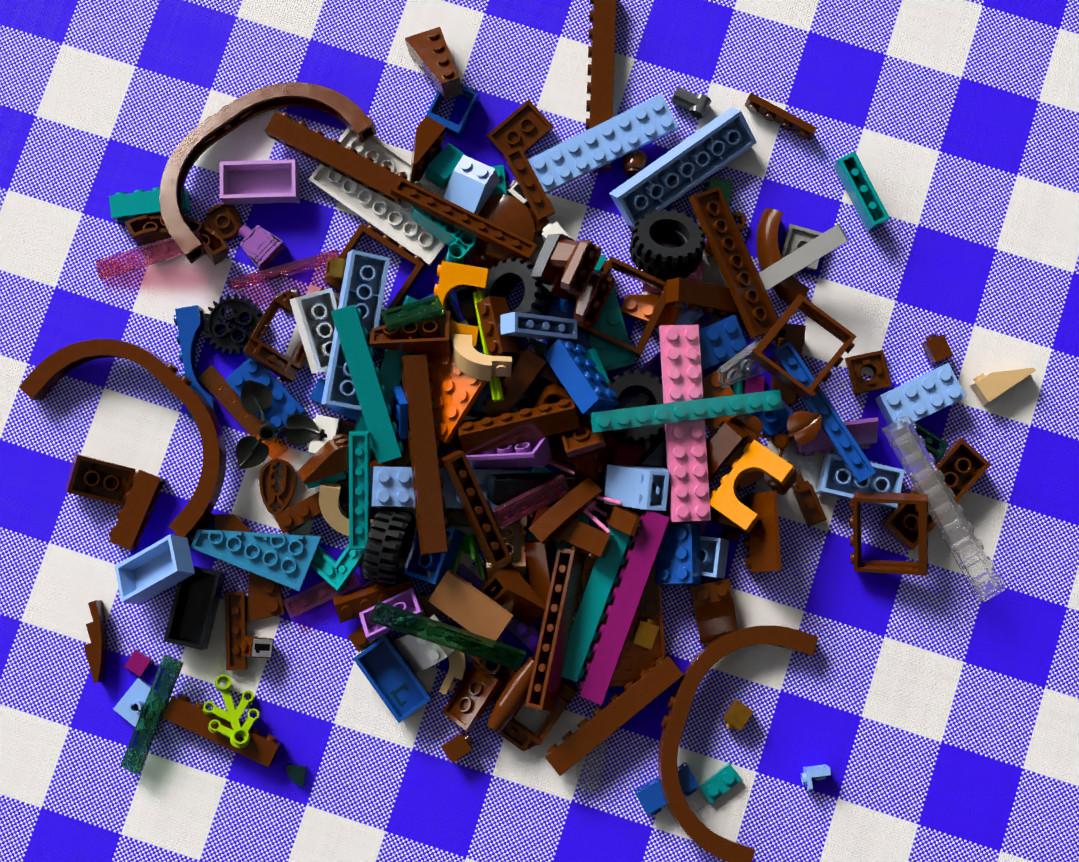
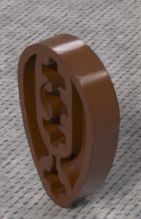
[259,459,298,515]

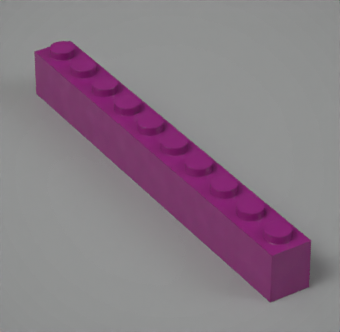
[578,510,670,705]

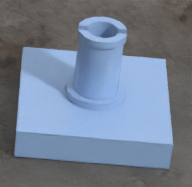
[113,678,170,733]

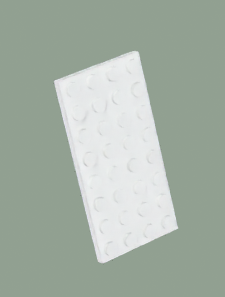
[308,128,452,266]

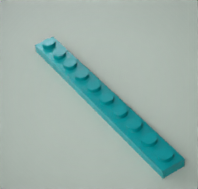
[590,390,783,433]

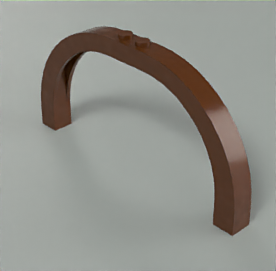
[159,82,377,264]
[19,339,226,539]
[658,626,818,862]

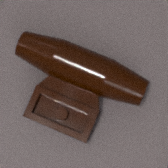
[487,657,535,733]

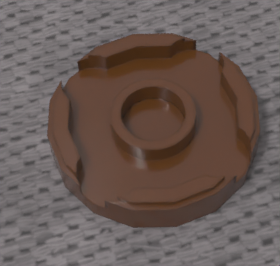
[204,204,243,241]

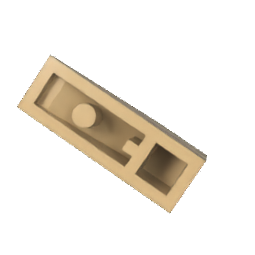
[970,368,1036,405]

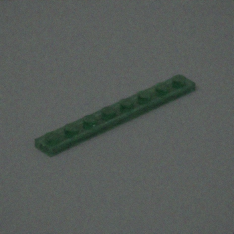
[370,601,526,671]

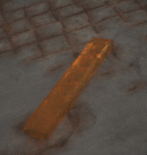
[198,365,289,460]

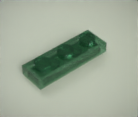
[381,295,444,331]

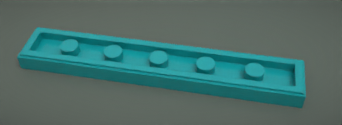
[349,431,370,550]

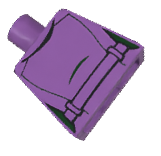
[238,225,286,272]

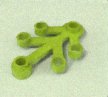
[203,674,259,749]

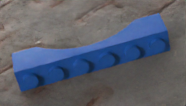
[173,305,219,422]

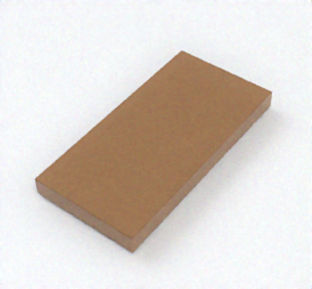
[428,569,514,648]

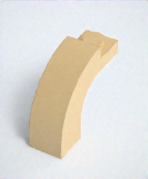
[452,334,512,381]
[319,481,374,536]
[439,626,466,695]

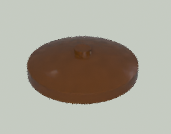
[465,194,537,269]

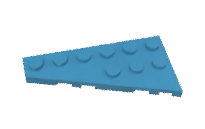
[190,529,322,591]

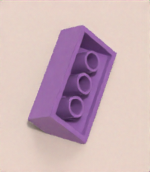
[795,417,879,457]
[466,436,552,470]

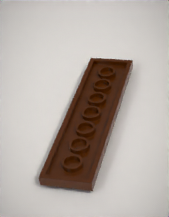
[689,187,778,339]

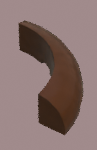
[755,208,810,305]
[124,214,229,265]

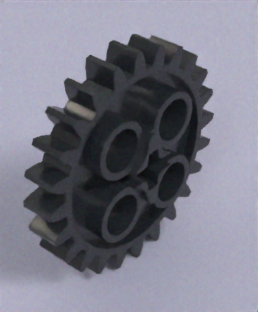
[202,294,264,356]

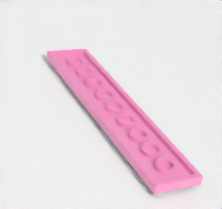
[659,325,711,522]

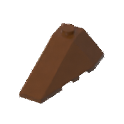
[370,311,452,357]

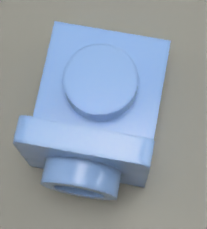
[801,764,831,790]

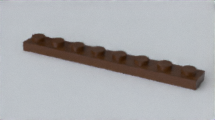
[391,177,537,262]

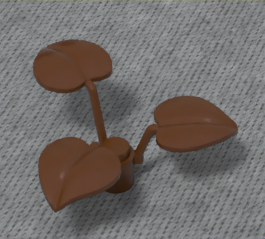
[730,411,822,495]

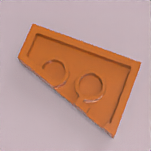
[620,294,683,327]

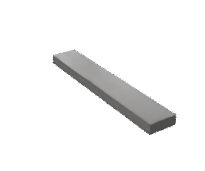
[758,224,849,291]

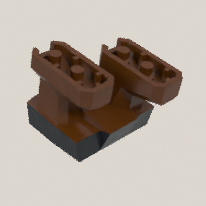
[530,234,614,327]

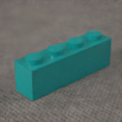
[833,151,890,232]
[109,187,191,223]

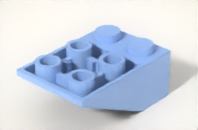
[603,464,670,511]

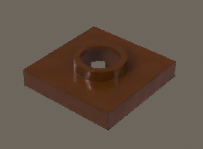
[845,350,892,396]

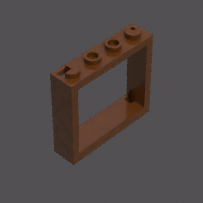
[323,223,426,319]
[577,256,667,358]
[750,294,857,400]
[850,491,928,576]

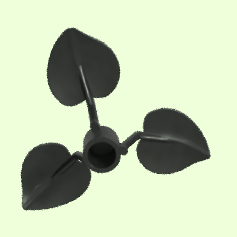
[236,380,320,469]

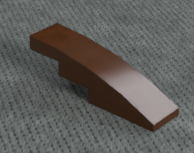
[529,477,603,544]
[84,600,108,683]

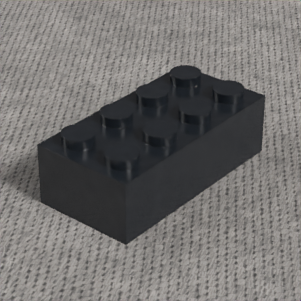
[164,565,226,650]

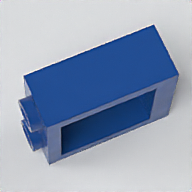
[425,86,479,139]

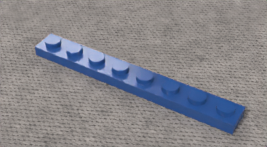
[772,341,876,484]

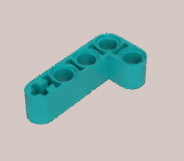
[411,206,476,264]

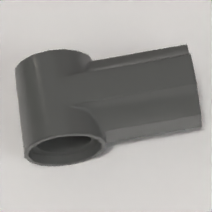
[671,87,711,119]

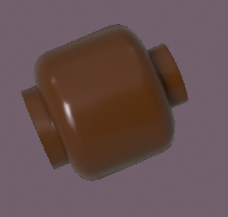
[622,149,648,178]

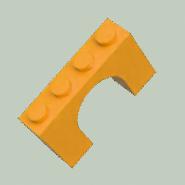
[431,261,490,346]
[709,440,795,534]

